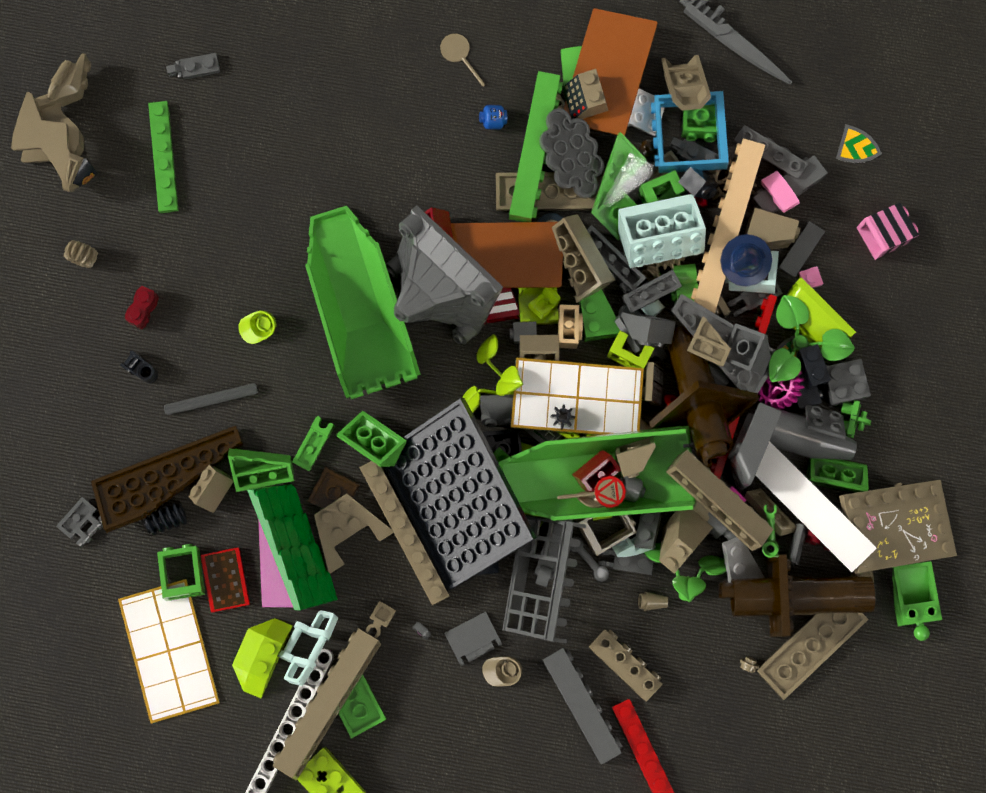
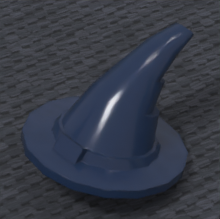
[720,234,772,287]

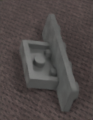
[734,125,808,179]

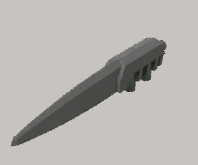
[679,0,792,84]

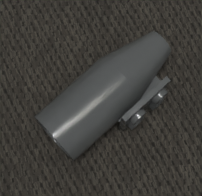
[770,405,857,460]

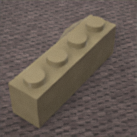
[552,214,615,303]

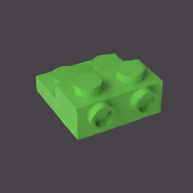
[681,104,717,142]

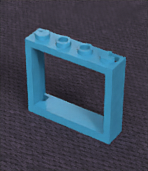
[651,91,729,173]

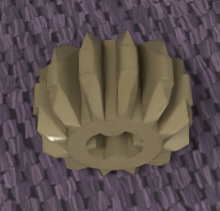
[63,240,98,268]

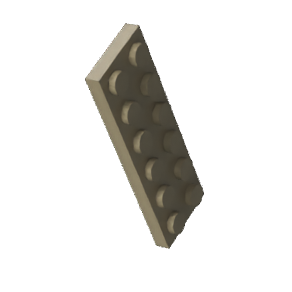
[496,172,605,211]
[756,613,869,700]

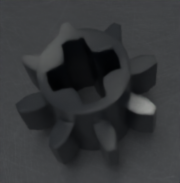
[550,404,575,430]

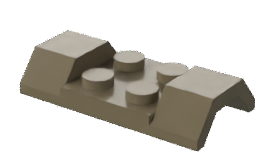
[661,55,711,111]

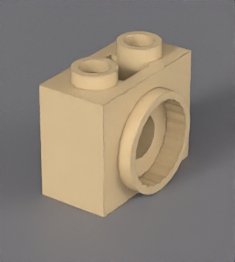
[558,305,583,349]

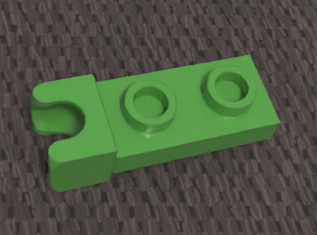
[292,416,335,472]

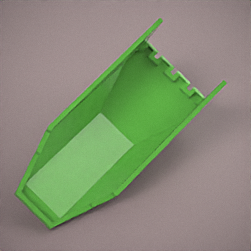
[306,206,421,399]
[498,426,696,521]

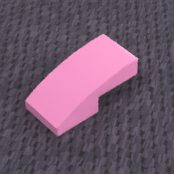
[761,171,800,213]

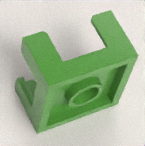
[637,170,685,204]

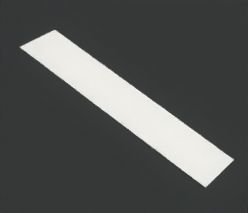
[756,441,877,572]

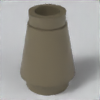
[638,592,668,611]

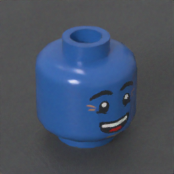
[479,105,507,129]

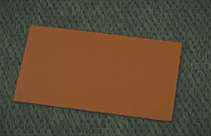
[563,8,658,136]
[451,222,563,288]

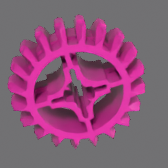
[758,370,805,409]

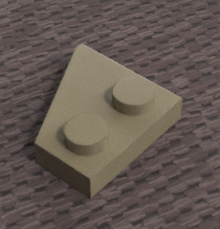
[687,317,731,367]

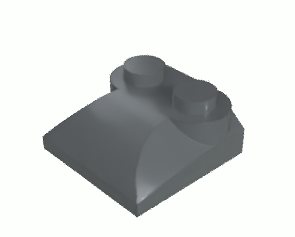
[480,394,513,428]

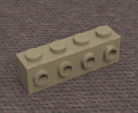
[588,630,663,702]

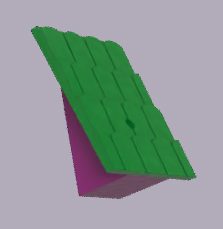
[247,484,338,610]

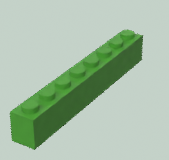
[509,71,563,222]

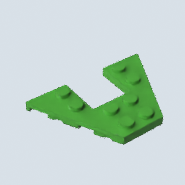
[591,132,681,240]

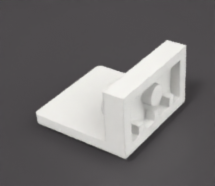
[628,89,665,136]

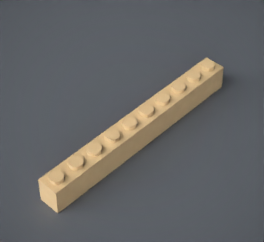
[691,139,765,314]

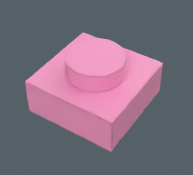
[798,266,824,288]

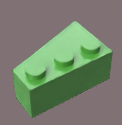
[579,290,620,342]
[228,448,294,492]

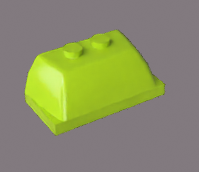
[787,277,856,349]

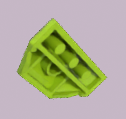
[232,618,293,699]

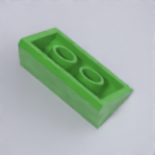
[337,411,406,467]
[806,458,868,493]

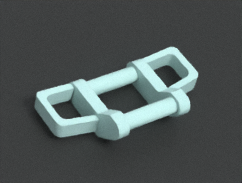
[278,610,338,686]

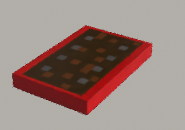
[201,547,250,613]

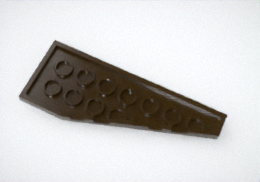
[91,426,243,533]

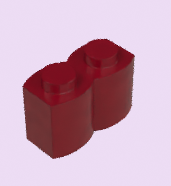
[125,286,159,330]

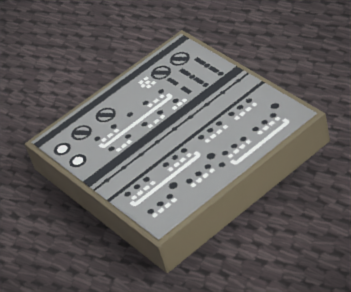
[642,362,664,407]

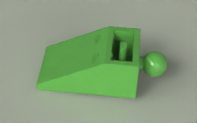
[892,561,942,641]

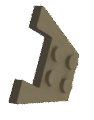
[314,493,394,573]

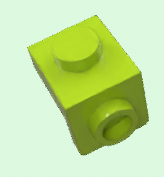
[528,288,561,319]

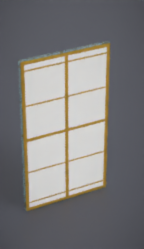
[510,358,644,435]
[118,579,220,724]

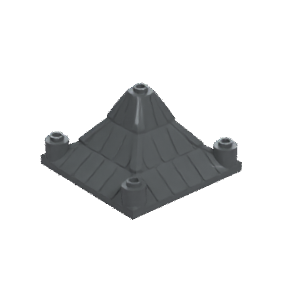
[386,205,503,345]

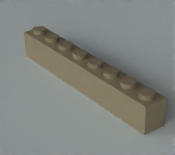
[359,461,450,606]
[273,629,381,781]

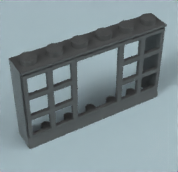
[502,515,586,643]

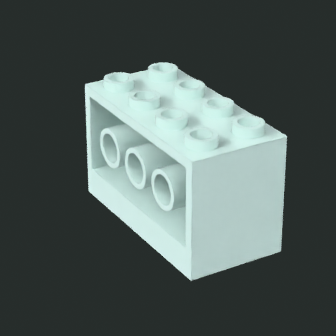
[618,194,706,268]

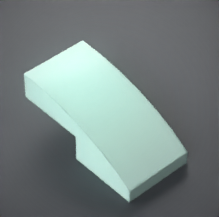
[612,537,656,557]

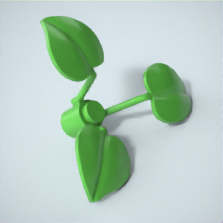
[768,295,854,382]
[644,543,726,602]

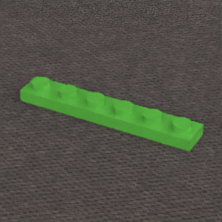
[148,101,179,213]

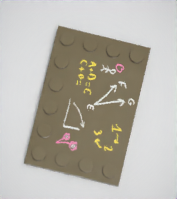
[839,480,957,574]

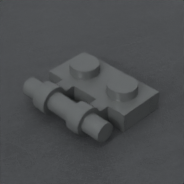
[56,497,103,548]

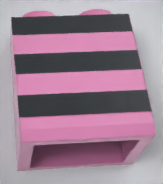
[857,203,919,260]

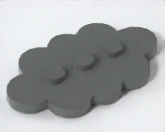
[539,108,605,199]

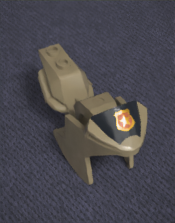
[11,53,97,192]

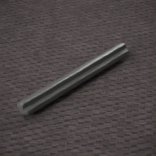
[164,383,258,415]

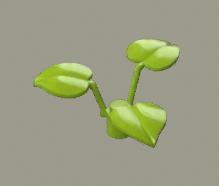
[462,334,524,413]

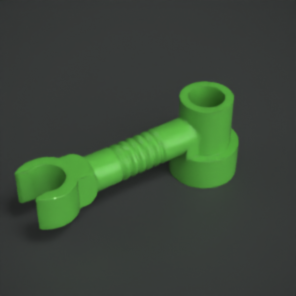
[762,504,779,558]

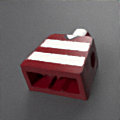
[484,288,520,324]

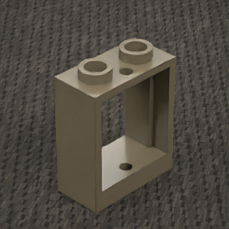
[574,515,636,556]

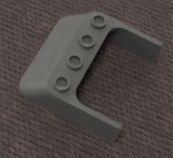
[726,403,781,491]

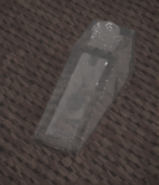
[602,153,654,207]

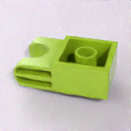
[297,746,366,793]

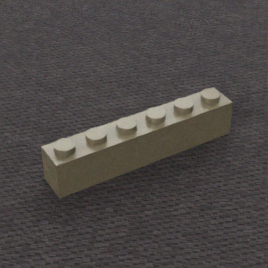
[666,450,774,551]

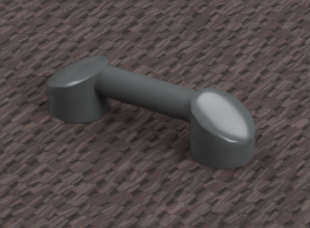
[570,537,609,582]

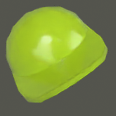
[239,310,277,344]

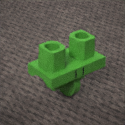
[841,400,871,438]

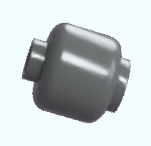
[618,476,646,503]

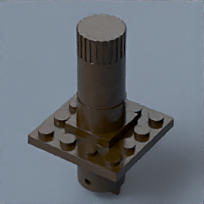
[649,326,759,467]
[719,555,875,637]

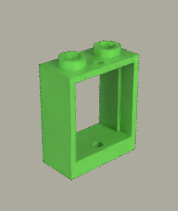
[157,544,205,601]

